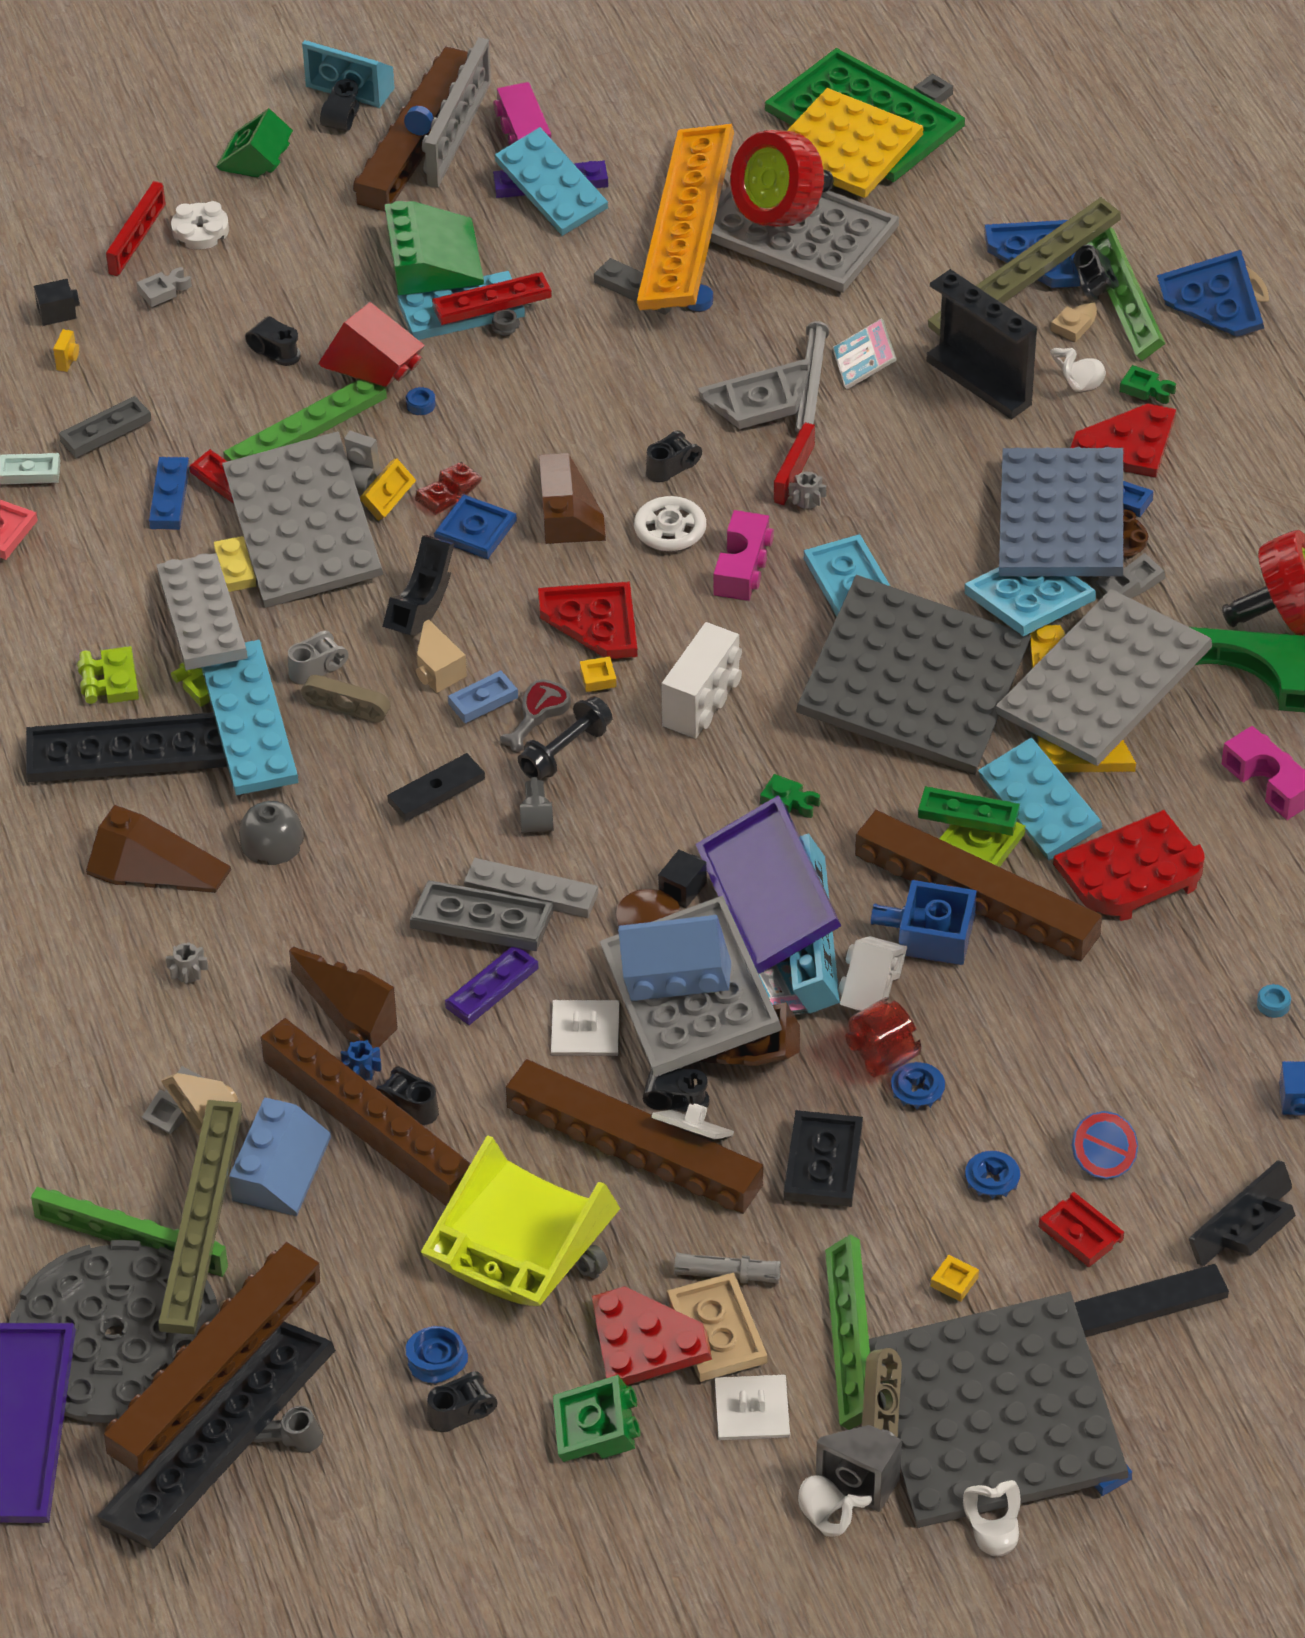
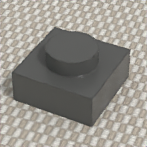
[914,73,953,104]

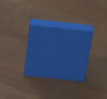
[434,494,517,559]

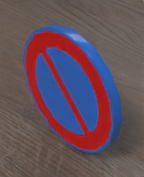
[1071,1111,1139,1180]

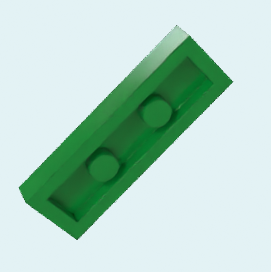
[918,786,1020,836]

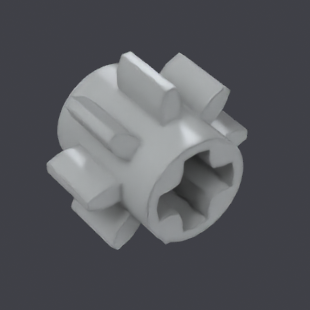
[789,472,827,509]
[166,942,208,984]

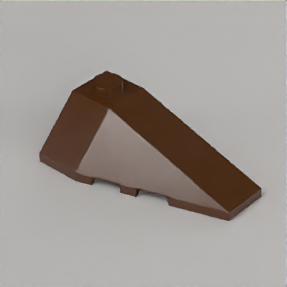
[539,453,606,544]
[86,805,231,893]
[289,947,398,1048]
[697,1002,800,1066]

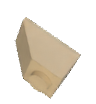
[416,620,467,693]
[161,1073,238,1136]

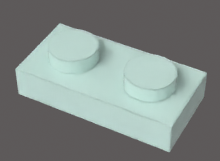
[0,453,60,484]

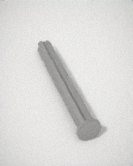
[795,321,829,433]

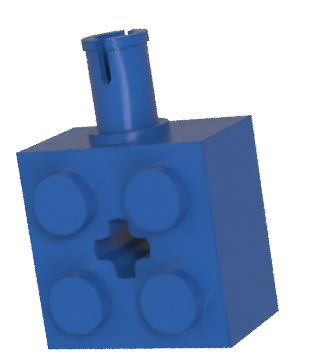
[871,880,977,965]

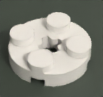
[171,201,229,249]

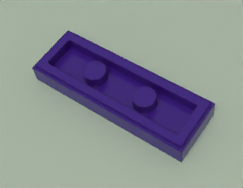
[445,947,539,1025]

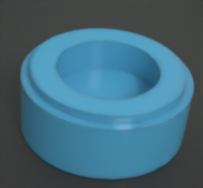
[1257,984,1291,1018]

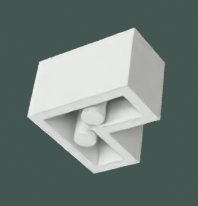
[838,936,907,1015]

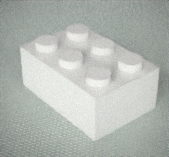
[662,622,742,739]

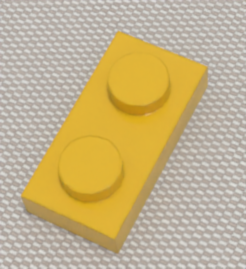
[360,458,416,521]

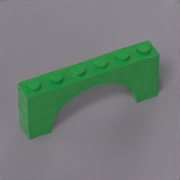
[1190,627,1305,712]

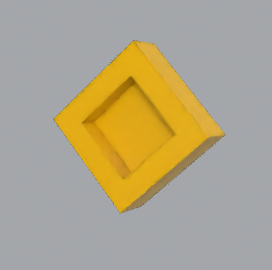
[53,329,79,372]
[579,656,617,692]
[931,1255,979,1302]

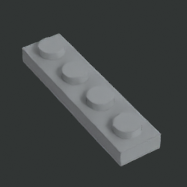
[464,858,598,918]

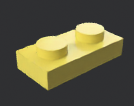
[214,536,256,592]

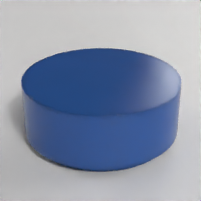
[404,106,434,135]
[686,284,713,311]
[406,387,436,415]

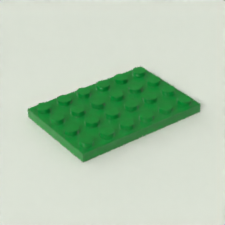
[765,48,965,182]

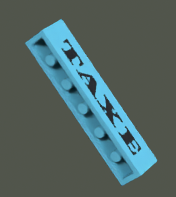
[790,833,840,1013]

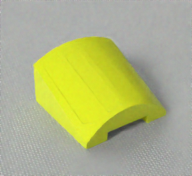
[421,1135,620,1306]

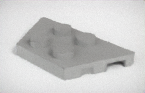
[698,358,810,429]

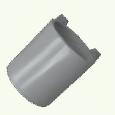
[288,630,349,684]

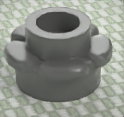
[492,309,520,336]
[576,1245,608,1279]

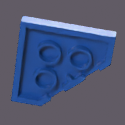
[984,220,1081,288]
[1157,250,1264,337]

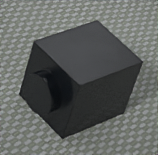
[33,279,80,326]
[658,849,707,908]

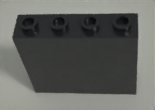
[926,269,1037,420]

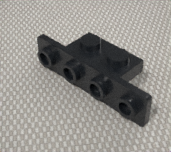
[1189,1160,1296,1266]

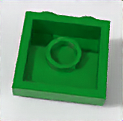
[553,1375,641,1462]

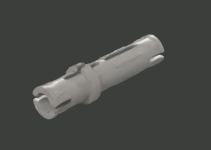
[674,1252,781,1284]

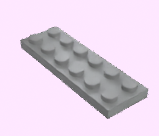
[422,37,491,188]
[156,553,248,670]

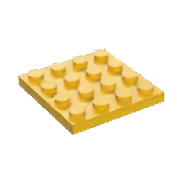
[787,88,923,198]

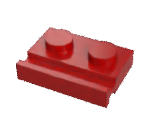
[1038,1192,1124,1267]

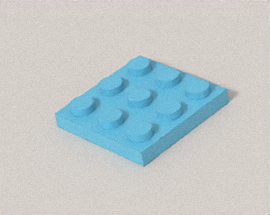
[965,567,1096,636]

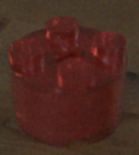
[845,997,922,1078]

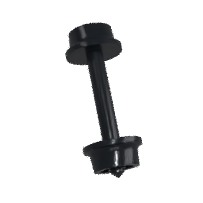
[518,696,613,780]

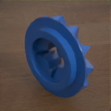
[891,1062,945,1110]
[965,1151,1020,1200]

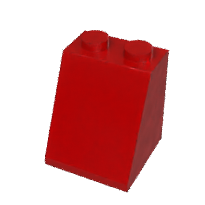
[318,302,425,387]

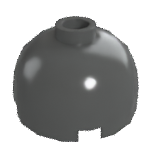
[239,801,304,865]

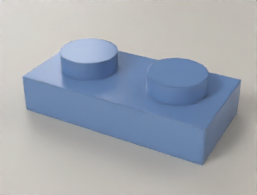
[448,670,518,723]

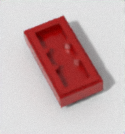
[189,449,234,504]

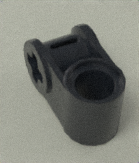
[320,79,359,131]
[1073,244,1119,302]
[245,316,301,366]
[646,430,702,482]
[376,1066,439,1125]
[642,1068,710,1112]
[427,1371,498,1432]

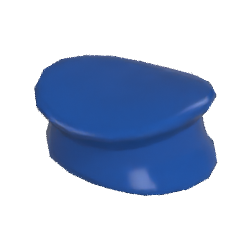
[406,1326,468,1383]

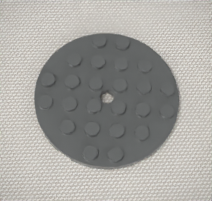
[9,1240,219,1423]

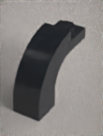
[382,535,455,635]

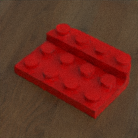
[1053,810,1205,921]

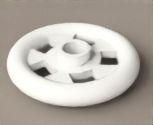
[634,496,706,551]

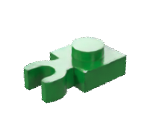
[1119,365,1176,404]
[760,774,820,818]

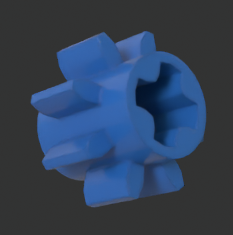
[340,1040,382,1081]

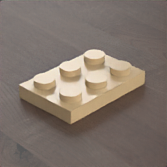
[667,1272,767,1382]

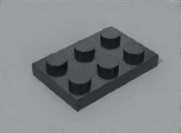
[784,1110,863,1207]

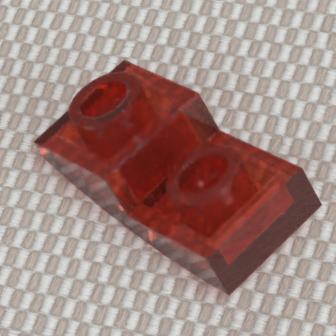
[415,462,482,515]

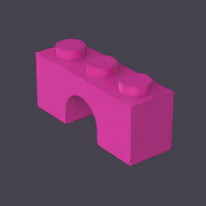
[713,510,774,601]
[1221,726,1305,820]

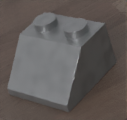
[816,1425,902,1512]

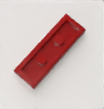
[774,422,815,505]

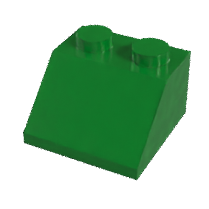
[216,108,293,177]

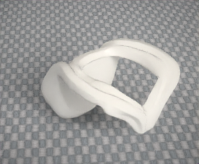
[1050,348,1106,392]
[798,1475,872,1537]
[963,1480,1021,1557]

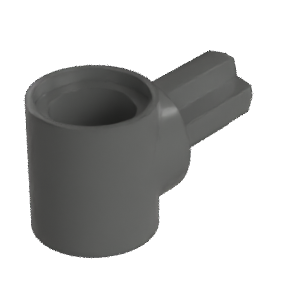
[520,777,554,833]
[253,1406,324,1452]

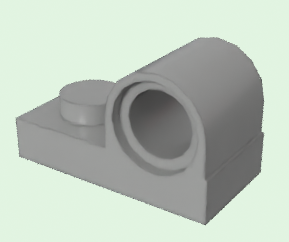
[344,431,381,496]

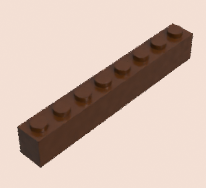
[353,46,468,212]
[855,810,1102,962]
[261,1018,471,1206]
[506,1059,763,1214]
[104,1241,320,1476]

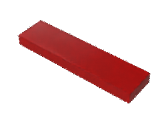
[106,181,166,276]
[432,272,552,325]

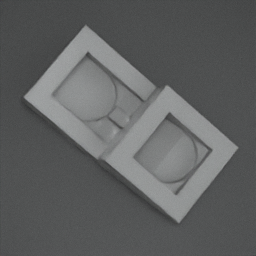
[1096,553,1166,598]
[142,1066,204,1134]

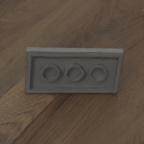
[410,880,554,951]

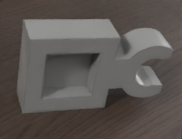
[136,267,192,307]

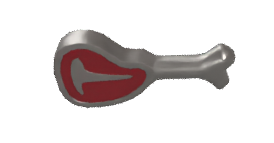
[500,679,571,752]

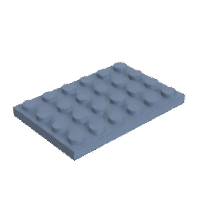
[999,447,1123,576]

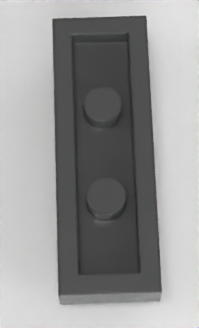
[594,258,673,315]
[59,396,152,458]

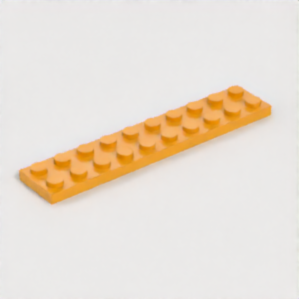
[637,124,734,310]

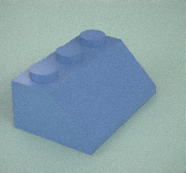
[618,915,731,1001]
[229,1097,331,1216]

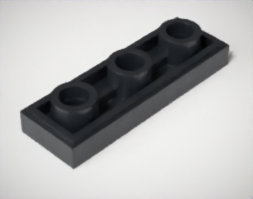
[387,753,485,822]

